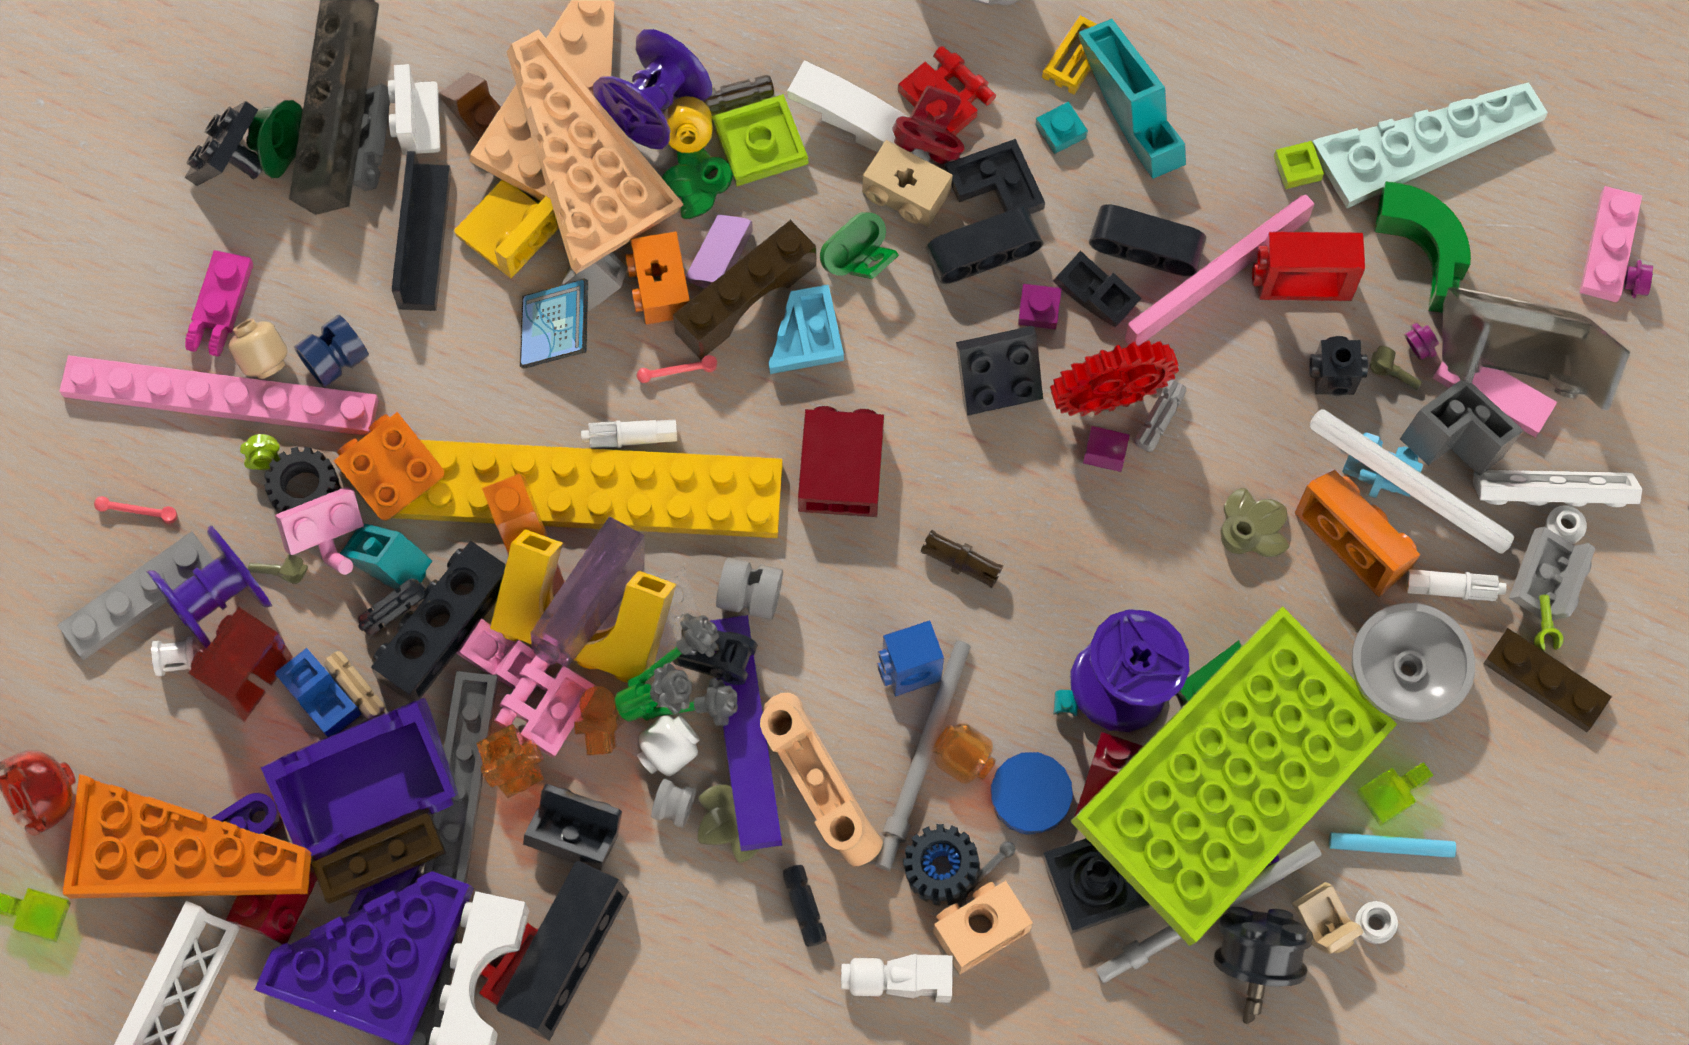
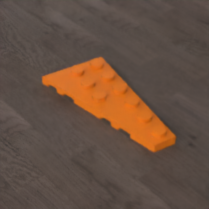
[63,774,312,899]

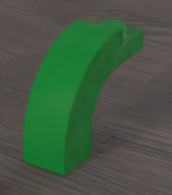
[1375,181,1471,313]

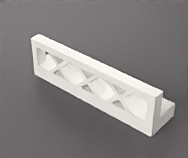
[114,901,240,1045]

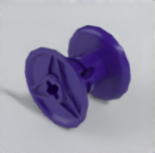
[593,29,712,149]
[146,525,272,652]
[1070,609,1190,732]

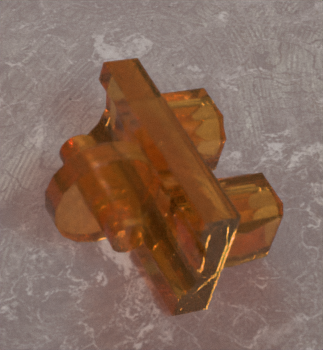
[574,686,624,755]

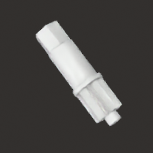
[581,419,677,449]
[1406,569,1506,601]

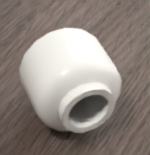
[637,715,700,776]

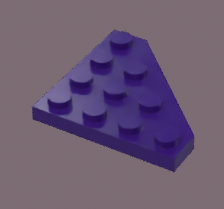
[254,871,474,1045]

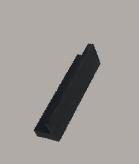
[392,151,452,311]
[496,861,629,1041]

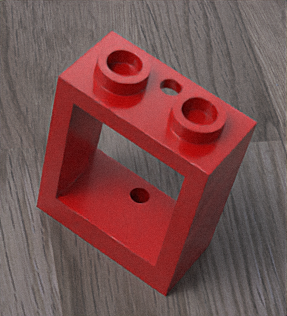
[1252,232,1365,301]

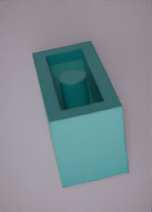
[340,523,433,590]

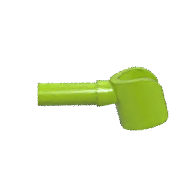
[1534,595,1564,651]

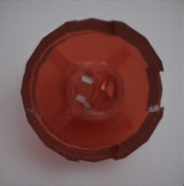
[0,750,76,836]

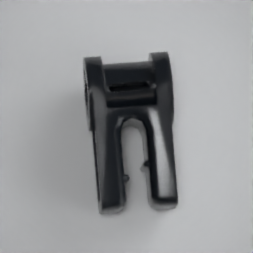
[673,629,758,685]

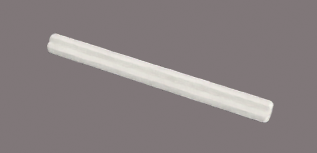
[1309,409,1514,554]

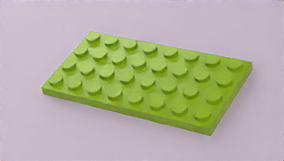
[1070,606,1397,946]

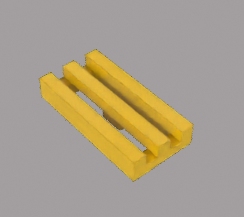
[1042,15,1097,95]

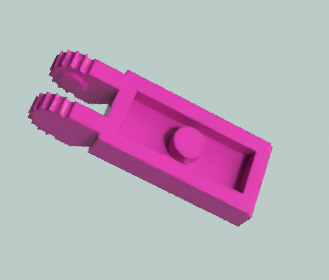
[185,250,253,357]

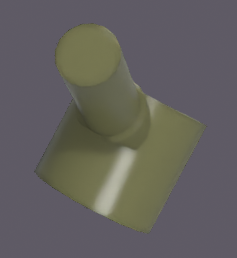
[1370,346,1422,390]
[248,554,308,584]

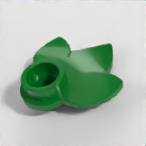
[662,148,733,219]

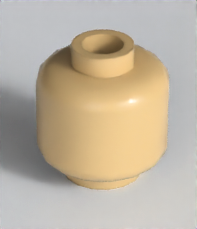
[228,318,288,380]

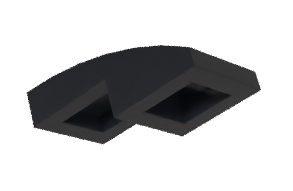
[1053,250,1142,327]

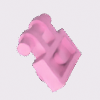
[494,652,598,758]

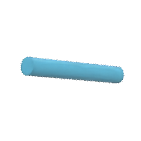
[1329,832,1456,858]

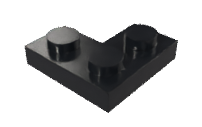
[945,139,1045,214]

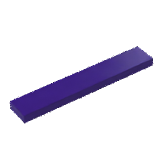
[710,615,782,852]

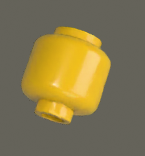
[664,96,712,153]

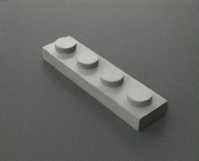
[57,531,214,660]

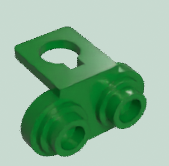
[820,212,899,279]

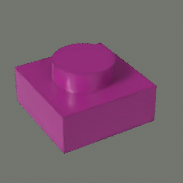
[1018,284,1062,330]

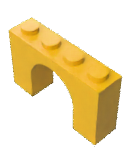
[490,529,676,683]

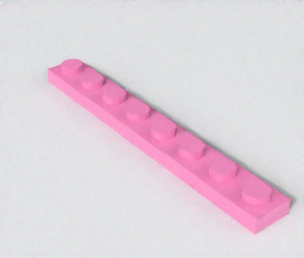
[59,355,379,436]

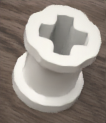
[151,636,200,676]

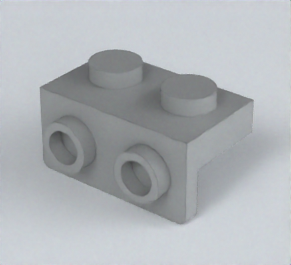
[1509,526,1595,620]

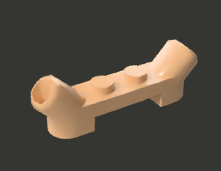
[760,693,883,866]

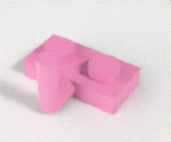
[275,487,364,575]

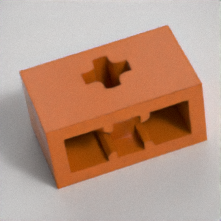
[625,231,690,325]

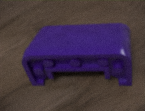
[261,697,458,861]

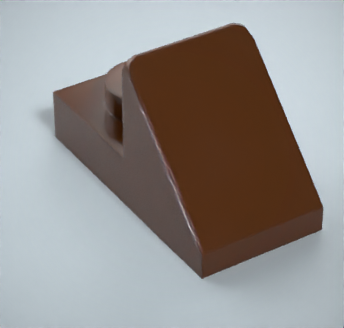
[438,72,501,142]

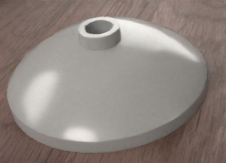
[1351,603,1475,722]

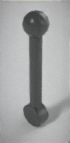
[954,841,1016,907]

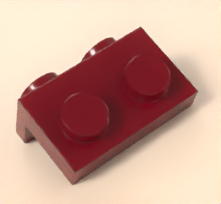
[226,863,317,945]

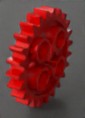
[1050,340,1179,416]

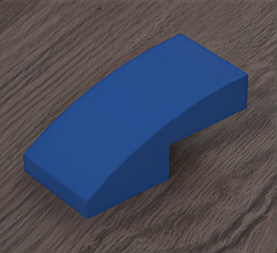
[275,648,361,737]

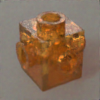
[476,724,544,798]

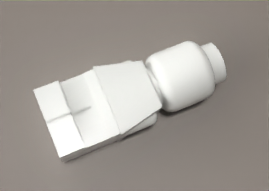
[841,954,953,1003]

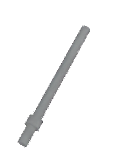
[875,641,971,871]
[1096,841,1322,983]

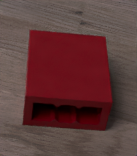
[798,406,884,517]

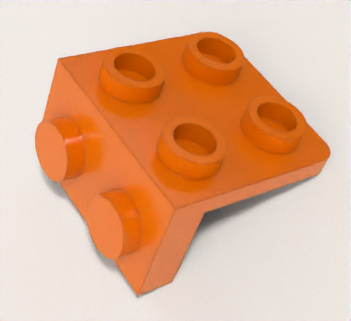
[333,412,444,521]

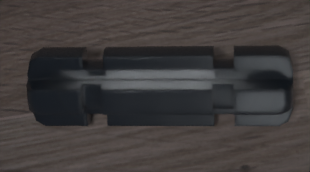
[358,578,426,636]
[783,865,827,947]

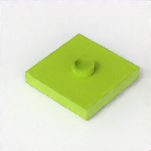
[712,94,809,187]

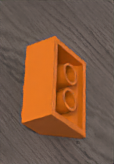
[1295,470,1420,597]

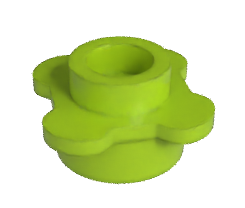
[240,434,280,470]

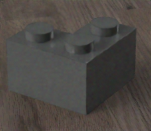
[1400,377,1523,475]

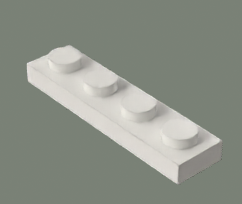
[1473,470,1642,507]

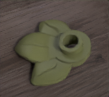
[1220,488,1289,557]
[698,785,760,863]

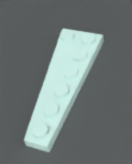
[1312,82,1548,208]

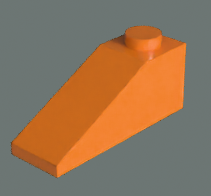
[482,474,568,596]

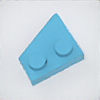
[769,285,844,374]

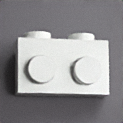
[388,64,441,155]

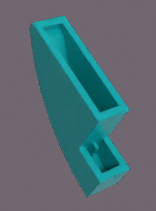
[1079,18,1186,179]

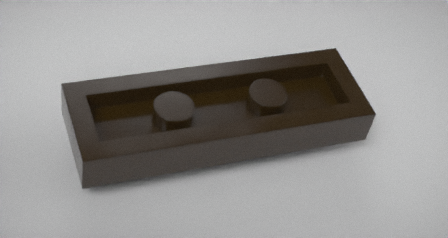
[1483,628,1612,732]
[311,812,446,904]

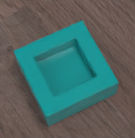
[1035,101,1088,154]

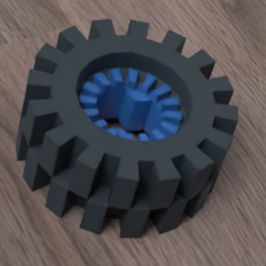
[903,824,981,906]

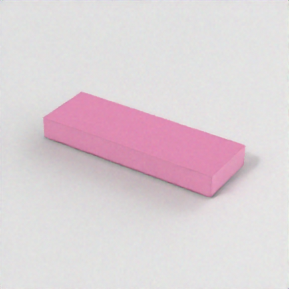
[1432,343,1557,438]

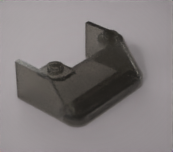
[1442,287,1630,411]

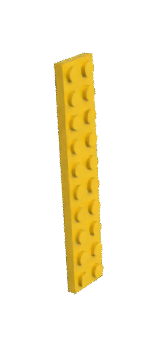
[392,440,783,538]

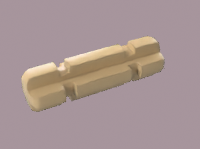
[324,651,386,720]

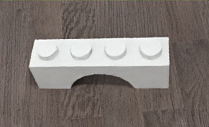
[429,891,529,1045]

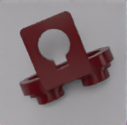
[892,86,965,164]

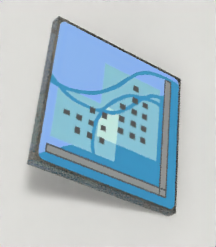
[520,278,588,369]

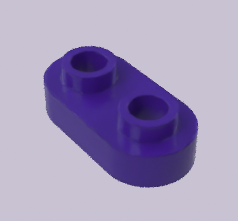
[212,793,280,835]

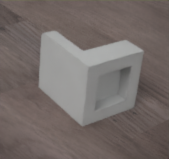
[561,252,628,311]

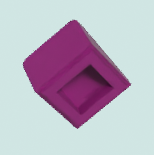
[1083,426,1130,472]

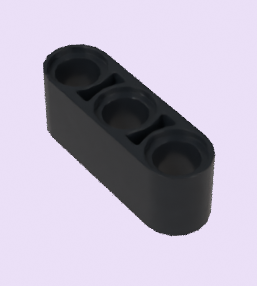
[1089,204,1206,276]
[926,207,1044,284]

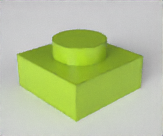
[1273,141,1324,189]

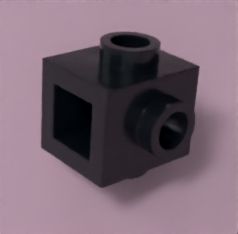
[1309,336,1368,396]

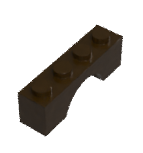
[673,219,817,360]

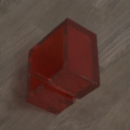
[188,607,293,722]

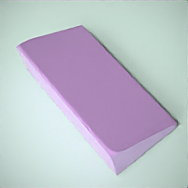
[685,215,753,289]

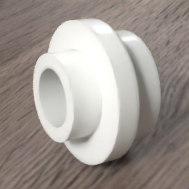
[1545,505,1587,544]
[1355,901,1398,944]

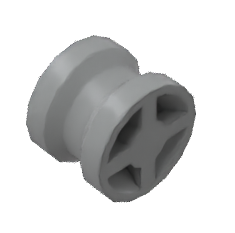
[651,778,696,828]

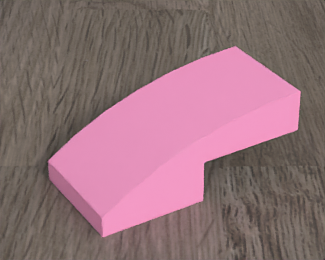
[456,618,552,695]

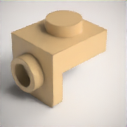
[1291,882,1363,954]

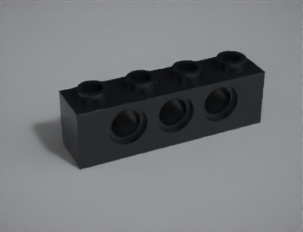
[371,540,506,703]

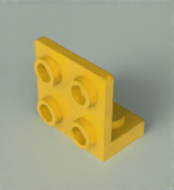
[454,180,559,279]

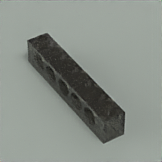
[289,0,379,215]

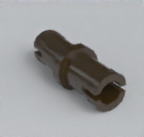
[920,530,1004,588]

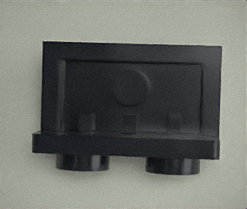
[523,784,622,871]

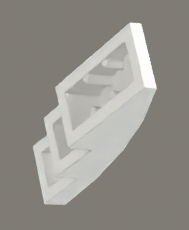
[787,60,931,162]

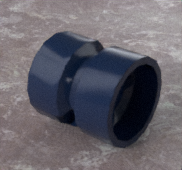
[294,314,369,388]

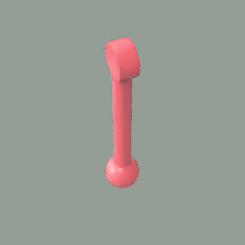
[636,355,717,383]
[94,496,178,524]

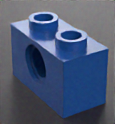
[877,620,944,697]

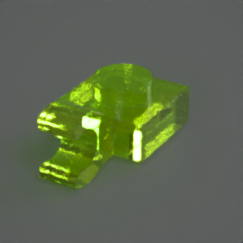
[1357,762,1434,826]
[0,888,71,942]

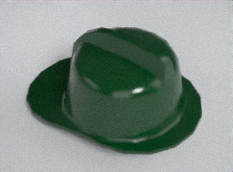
[246,100,307,178]

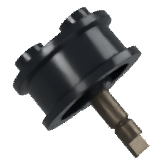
[1213,907,1313,1024]

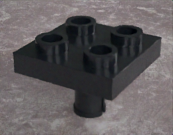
[184,101,263,186]
[956,326,1043,416]
[1042,838,1150,934]

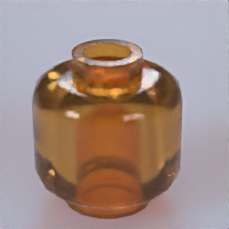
[932,723,996,784]

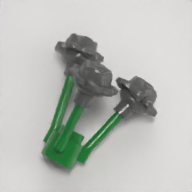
[615,613,738,726]

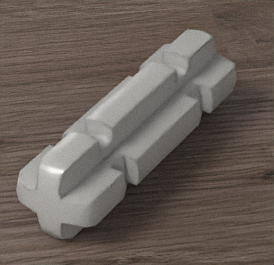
[1135,380,1186,452]

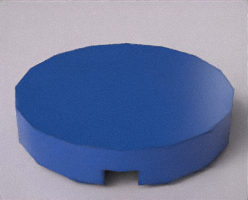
[990,752,1073,835]

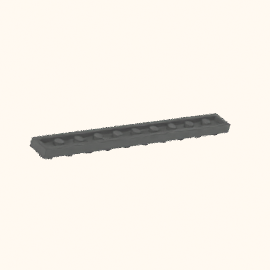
[395,671,499,1045]

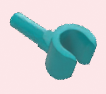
[1053,690,1078,716]

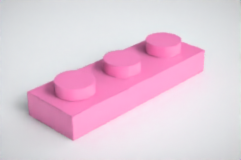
[1579,186,1642,302]

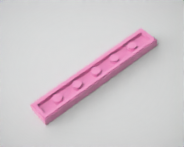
[1125,194,1314,346]

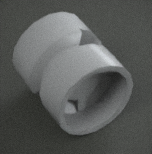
[716,557,783,620]

